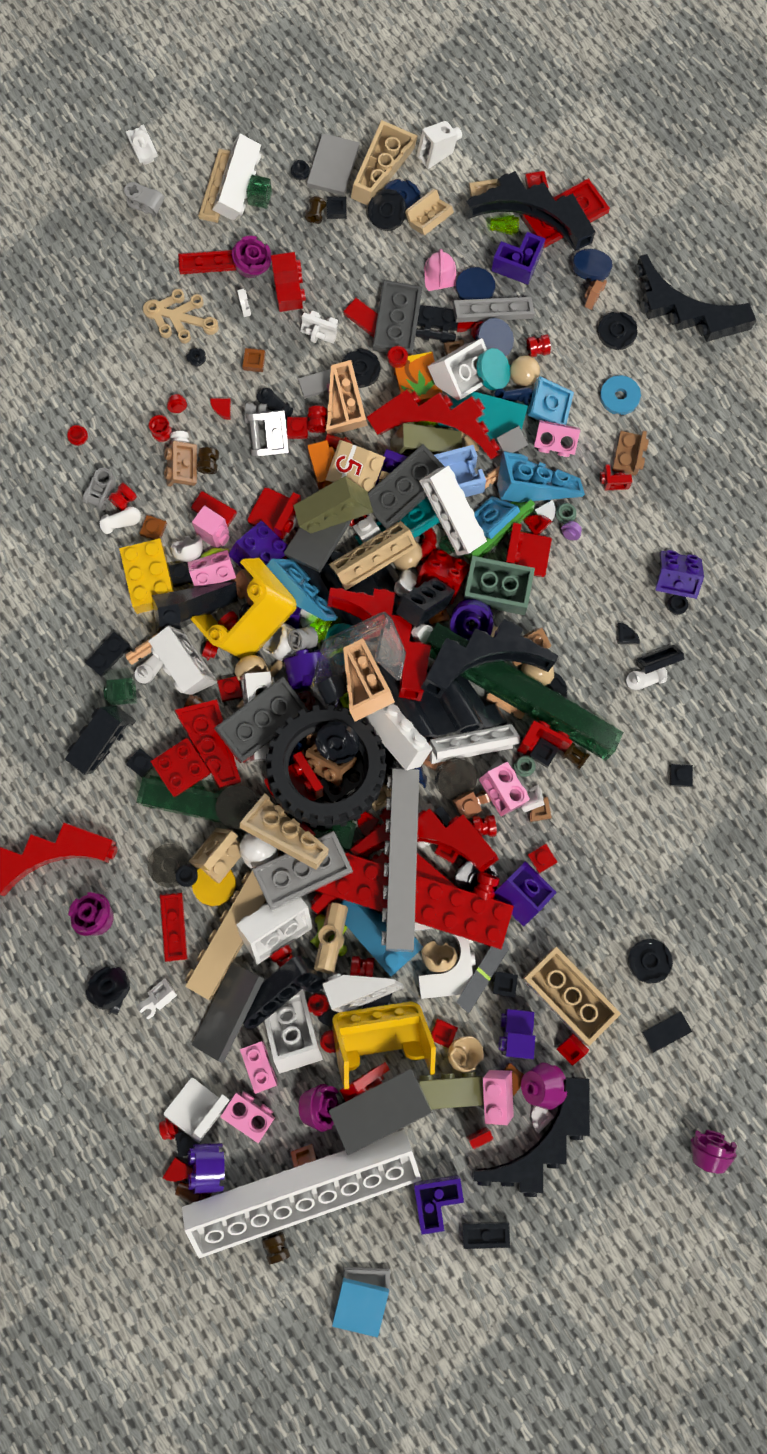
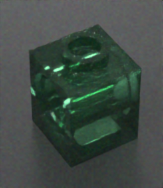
[246,175,272,209]
[103,678,137,706]

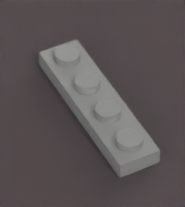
[453,297,535,322]

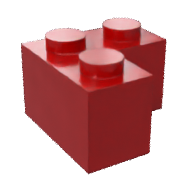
[271,252,306,312]

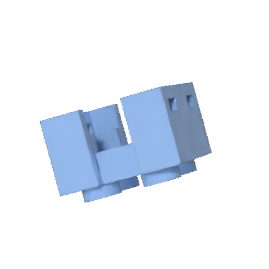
[434,445,486,497]

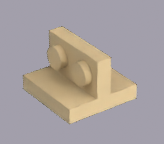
[188,828,241,883]

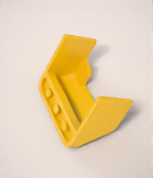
[191,558,297,659]
[332,1002,436,1089]

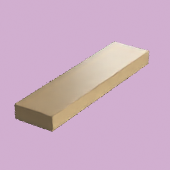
[198,149,231,223]

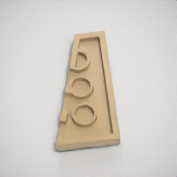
[240,793,329,870]

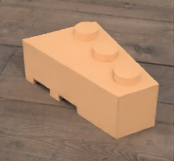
[326,360,368,435]
[343,638,394,722]

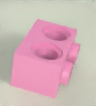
[534,420,580,457]
[188,550,236,587]
[479,762,530,817]
[240,1041,278,1094]
[220,1091,275,1143]

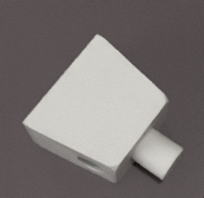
[416,121,462,169]

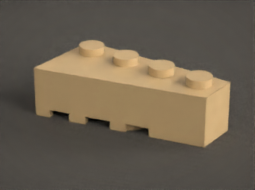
[351,120,418,206]

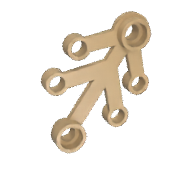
[143,289,219,344]

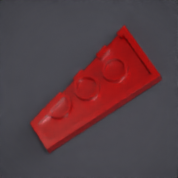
[174,699,241,789]

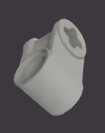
[124,182,164,217]
[83,468,116,511]

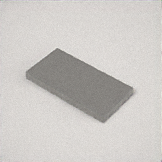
[252,831,353,911]

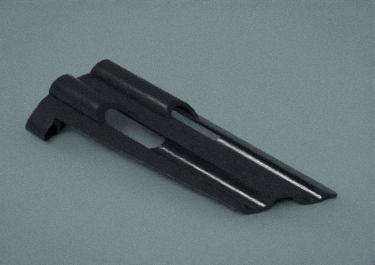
[289,551,507,763]

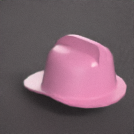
[424,249,456,291]

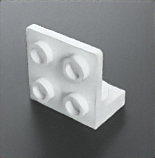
[164,1078,229,1143]

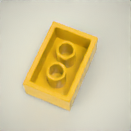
[119,539,175,614]

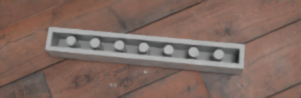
[381,769,419,952]

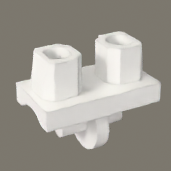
[126,124,158,165]
[300,311,338,344]

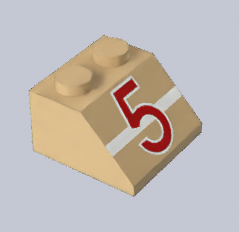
[326,440,385,492]

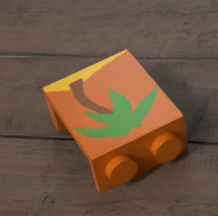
[393,351,443,405]

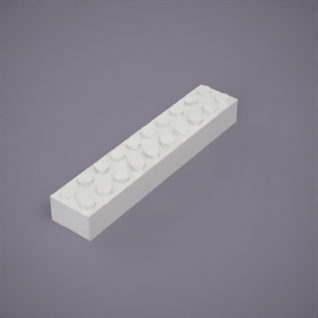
[182,1129,422,1258]

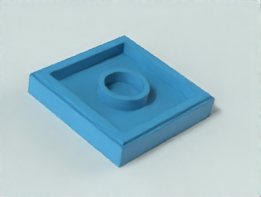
[527,376,574,425]
[474,496,520,539]
[332,1278,389,1338]

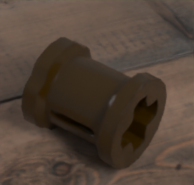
[305,196,326,224]
[562,742,591,770]

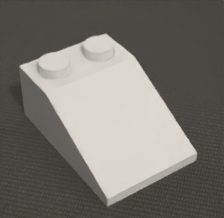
[323,974,404,1012]
[265,989,323,1074]

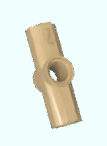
[314,903,348,974]

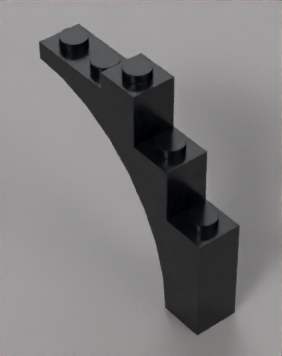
[465,171,595,251]
[635,254,756,342]
[420,619,558,699]
[472,1077,590,1197]

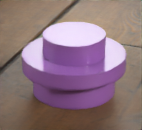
[561,521,582,540]

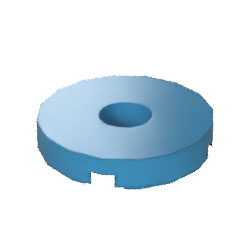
[600,375,641,415]

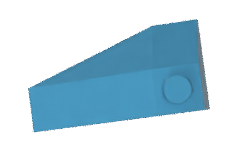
[497,452,585,502]
[266,559,337,621]
[340,900,423,977]

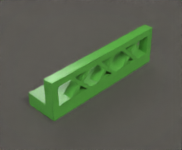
[463,500,535,563]

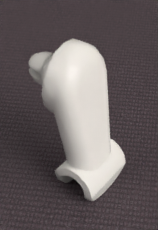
[100,507,141,534]
[394,570,417,597]
[135,654,163,684]
[626,667,667,690]

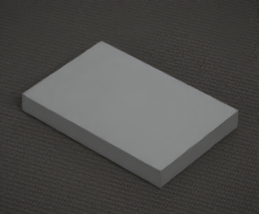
[307,133,360,196]

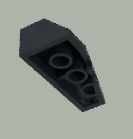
[152,580,238,634]

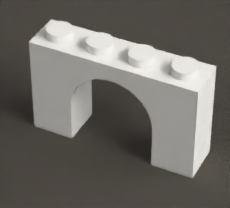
[414,923,476,999]

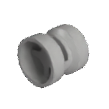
[245,403,268,425]
[288,627,318,651]

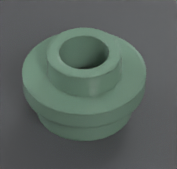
[556,503,577,524]
[514,755,536,777]

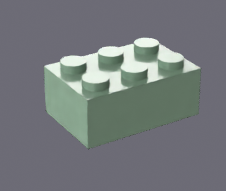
[463,556,535,615]

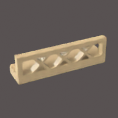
[329,521,418,590]

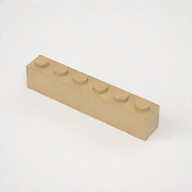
[185,870,267,1000]

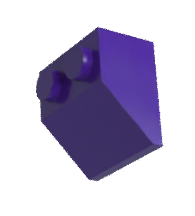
[495,861,557,927]

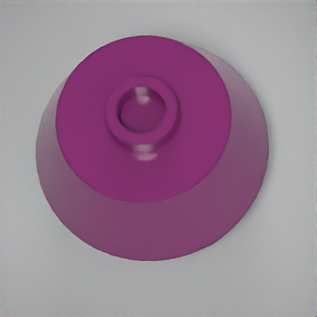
[232,236,271,278]
[68,892,114,936]
[521,1063,567,1110]
[298,1084,341,1132]
[691,1130,737,1174]

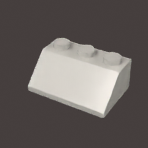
[427,338,487,400]
[148,626,217,695]
[236,897,313,965]

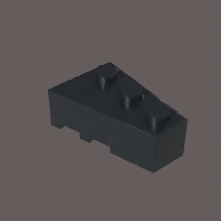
[65,706,136,775]

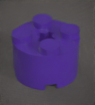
[450,599,493,645]
[284,649,331,690]
[188,1143,225,1194]

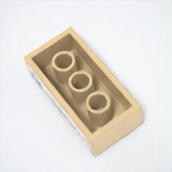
[522,947,621,1046]

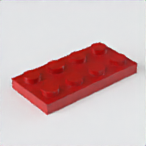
[522,178,610,249]

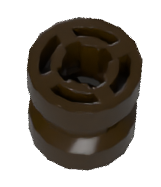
[197,447,219,474]
[261,1232,290,1265]

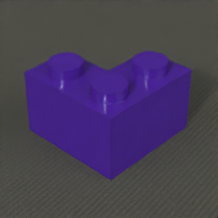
[492,232,545,285]
[498,1009,536,1059]
[414,1175,464,1235]

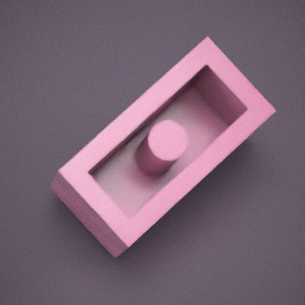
[192,506,230,548]
[483,1070,514,1125]

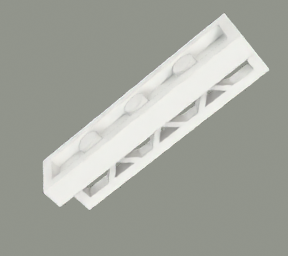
[429,724,520,764]

